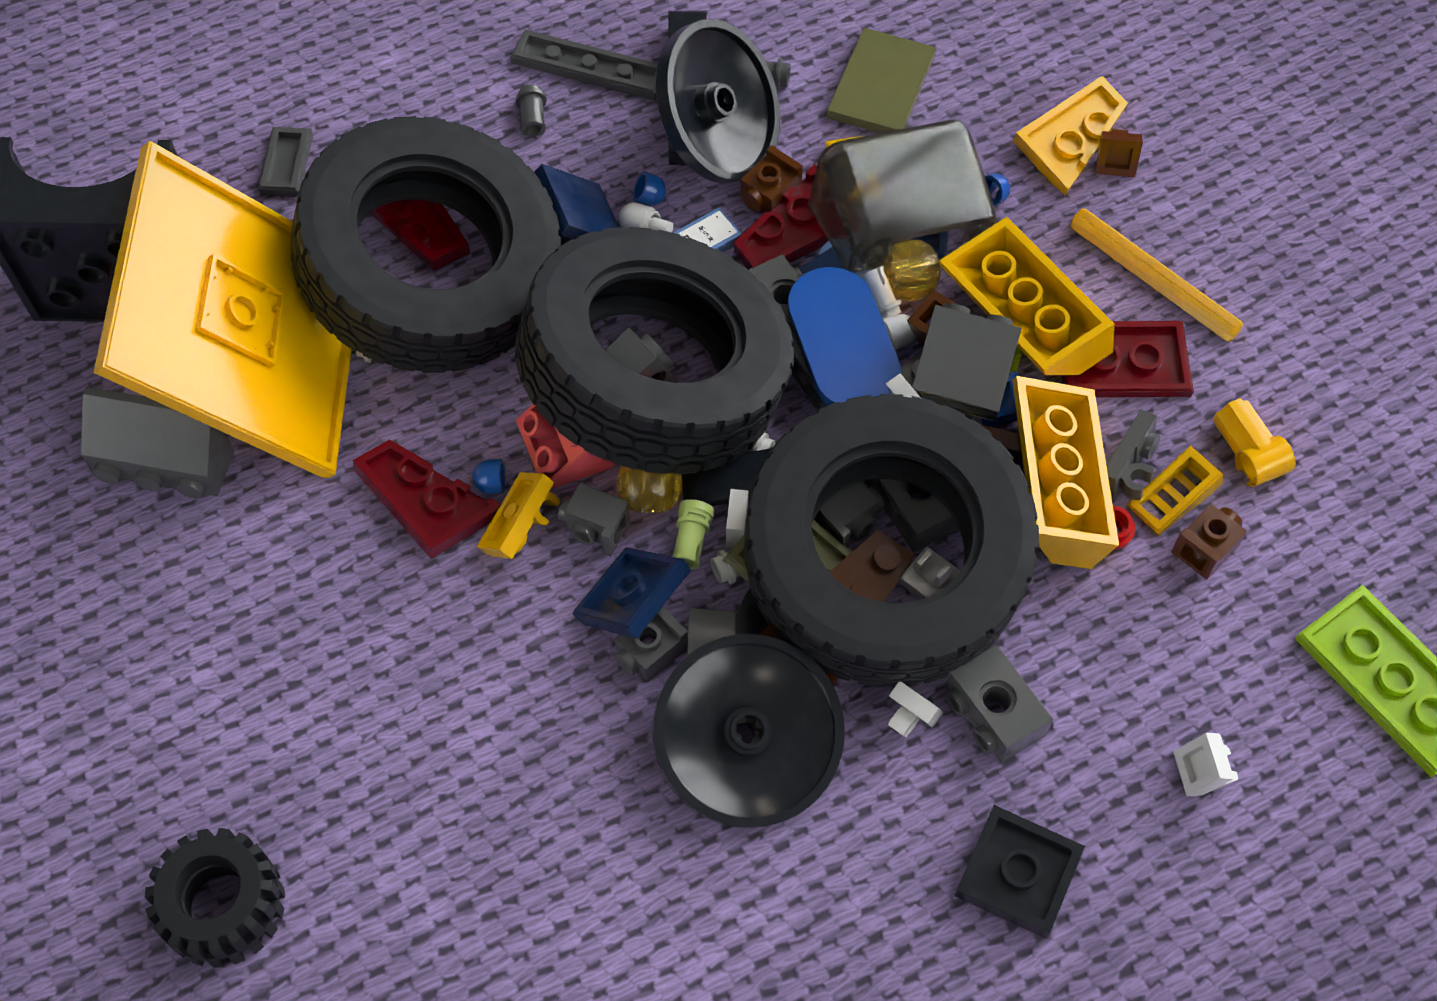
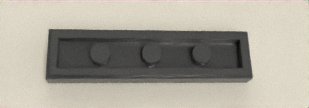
[511,30,658,101]

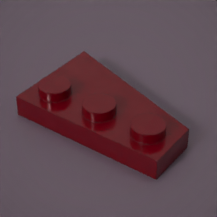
[734,164,859,270]
[353,439,501,559]

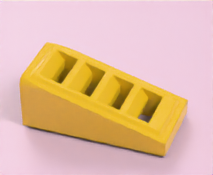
[1126,445,1223,536]

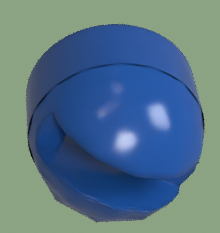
[633,171,666,206]
[974,173,1011,207]
[472,458,505,494]

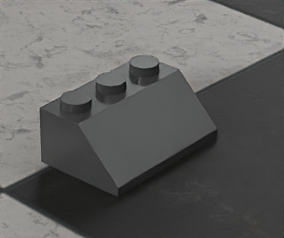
[81,387,234,498]

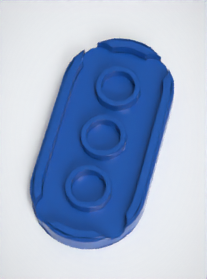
[788,267,901,406]

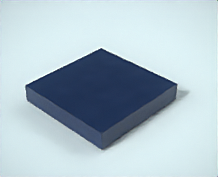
[534,164,619,239]
[572,547,691,639]

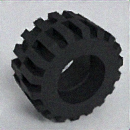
[145,828,285,968]

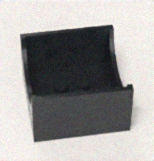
[0,137,178,322]

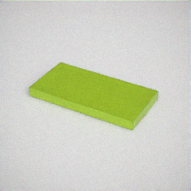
[1295,584,1437,778]

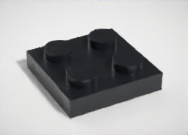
[954,805,1085,939]

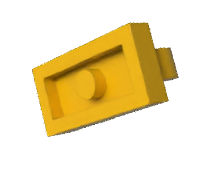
[477,472,560,559]

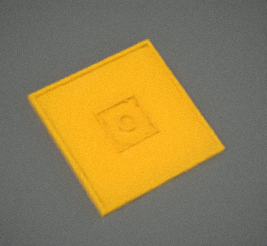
[93,141,352,478]

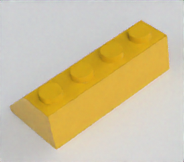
[939,217,1114,375]
[1012,376,1119,569]

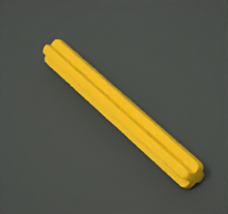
[1070,208,1243,342]

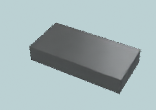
[258,127,313,197]

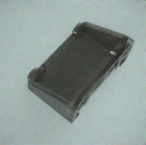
[808,120,999,273]

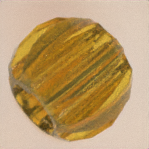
[881,239,941,301]
[616,466,683,513]

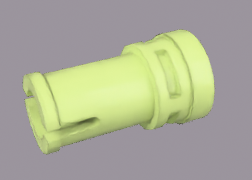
[671,500,714,569]

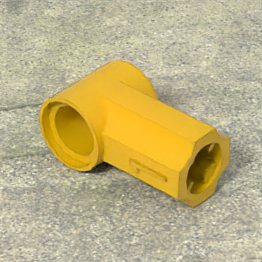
[1212,398,1296,487]

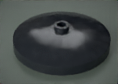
[656,19,780,183]
[652,634,845,828]

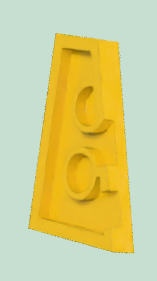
[1013,76,1128,195]

